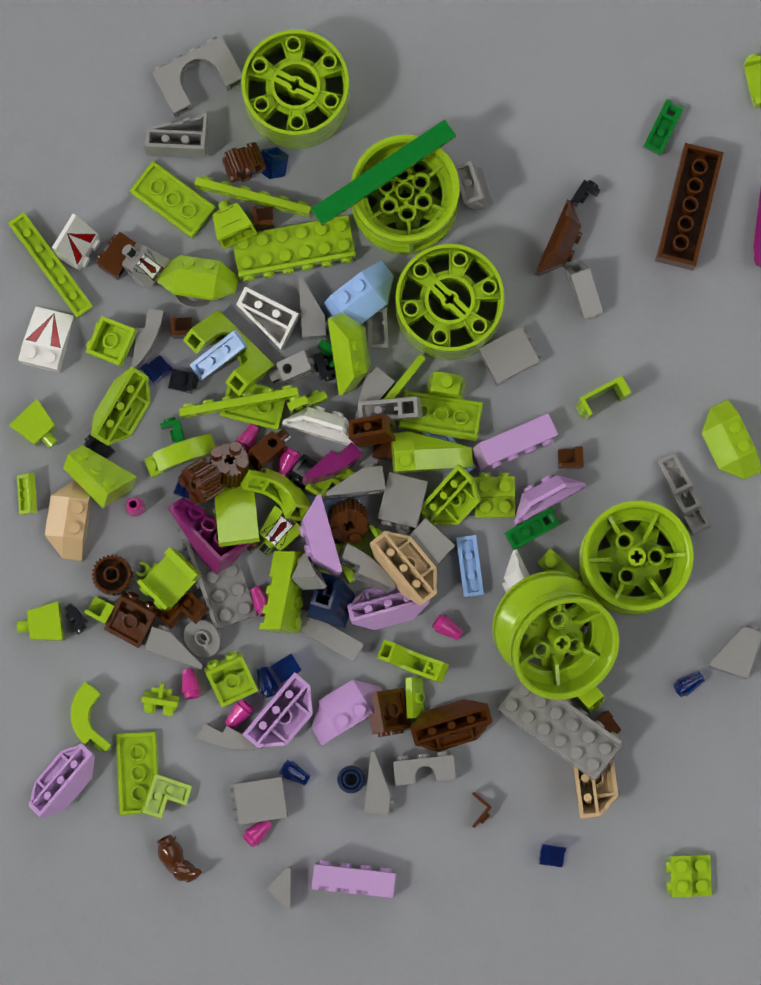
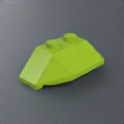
[157,255,239,300]
[328,313,371,395]
[91,366,151,446]
[701,400,761,480]
[420,464,481,525]

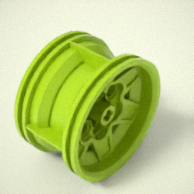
[351,135,460,255]

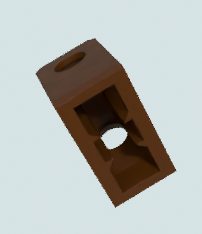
[248,429,291,472]

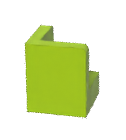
[84,597,115,624]

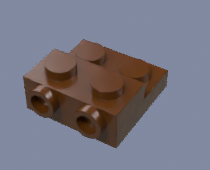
[104,591,160,648]
[369,688,411,737]

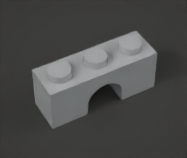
[393,751,456,786]

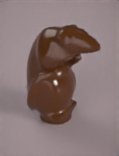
[157,834,202,883]

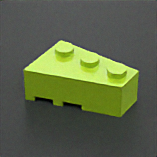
[63,445,137,508]

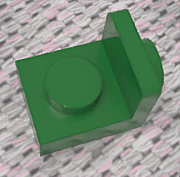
[318,339,335,370]
[160,417,185,443]

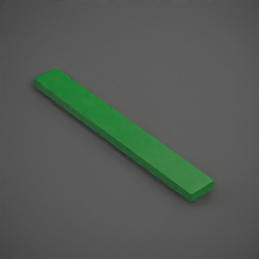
[311,119,456,226]

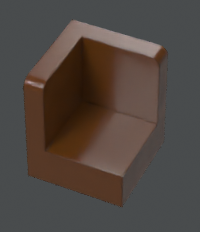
[252,206,274,230]
[170,316,193,339]
[372,442,392,461]
[558,446,584,469]
[596,710,621,734]

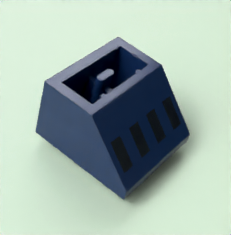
[307,572,355,628]

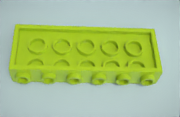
[233,215,356,282]

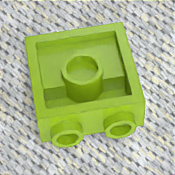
[85,316,138,367]
[474,472,515,519]
[204,651,258,707]
[666,855,712,897]

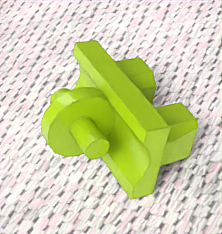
[141,682,180,716]

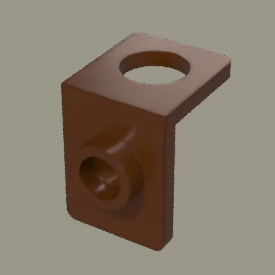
[472,792,492,828]

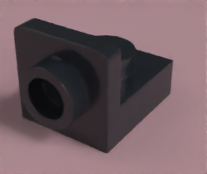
[571,180,601,207]
[314,352,336,382]
[168,369,199,394]
[83,434,115,459]
[289,454,318,490]
[64,603,89,635]

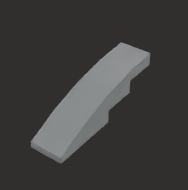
[367,305,388,348]
[657,453,711,536]
[300,609,364,662]

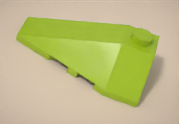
[391,432,473,473]

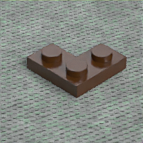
[157,590,209,629]

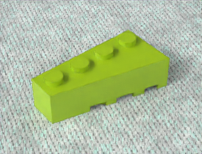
[259,551,304,634]

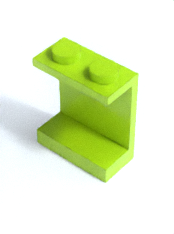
[743,54,761,109]
[576,375,632,421]
[137,547,202,610]

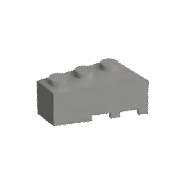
[145,113,208,159]

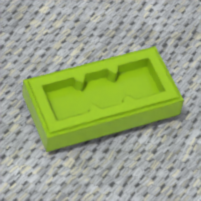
[17,473,37,515]
[406,677,425,718]

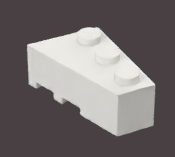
[236,287,301,350]

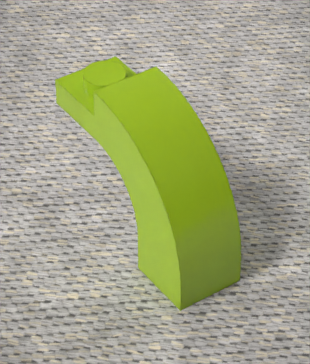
[144,434,216,478]
[240,468,311,521]
[376,640,449,684]
[70,682,113,752]

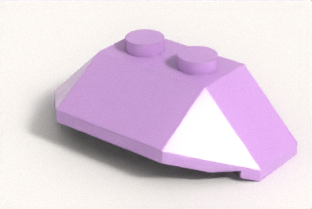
[514,475,586,527]
[299,494,342,576]
[347,586,430,630]
[242,672,313,748]
[312,679,383,746]
[28,743,95,818]

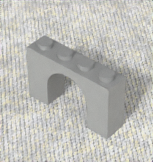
[152,36,242,118]

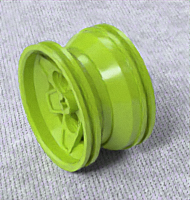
[578,501,694,615]
[492,571,619,700]

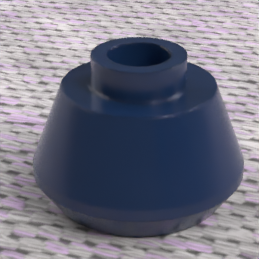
[337,766,365,793]

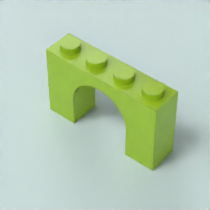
[183,310,274,396]

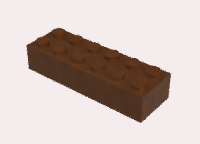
[655,143,724,271]

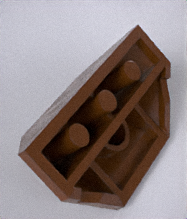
[535,199,583,276]
[410,699,493,752]

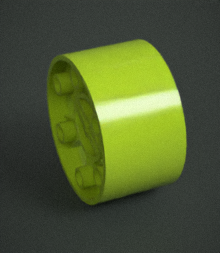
[241,30,350,149]
[396,244,504,361]

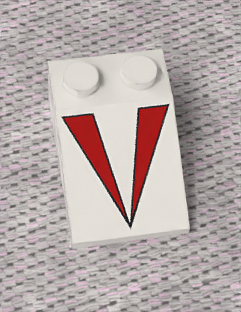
[52,214,100,271]
[18,307,75,373]

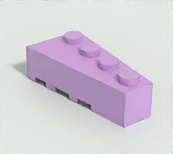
[472,414,558,474]
[311,860,396,898]

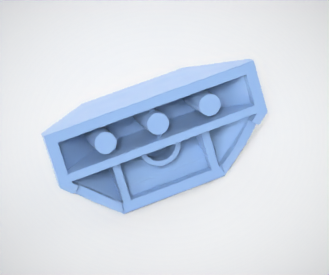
[320,260,394,324]

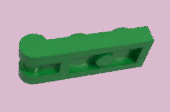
[643,99,684,156]
[504,506,563,550]

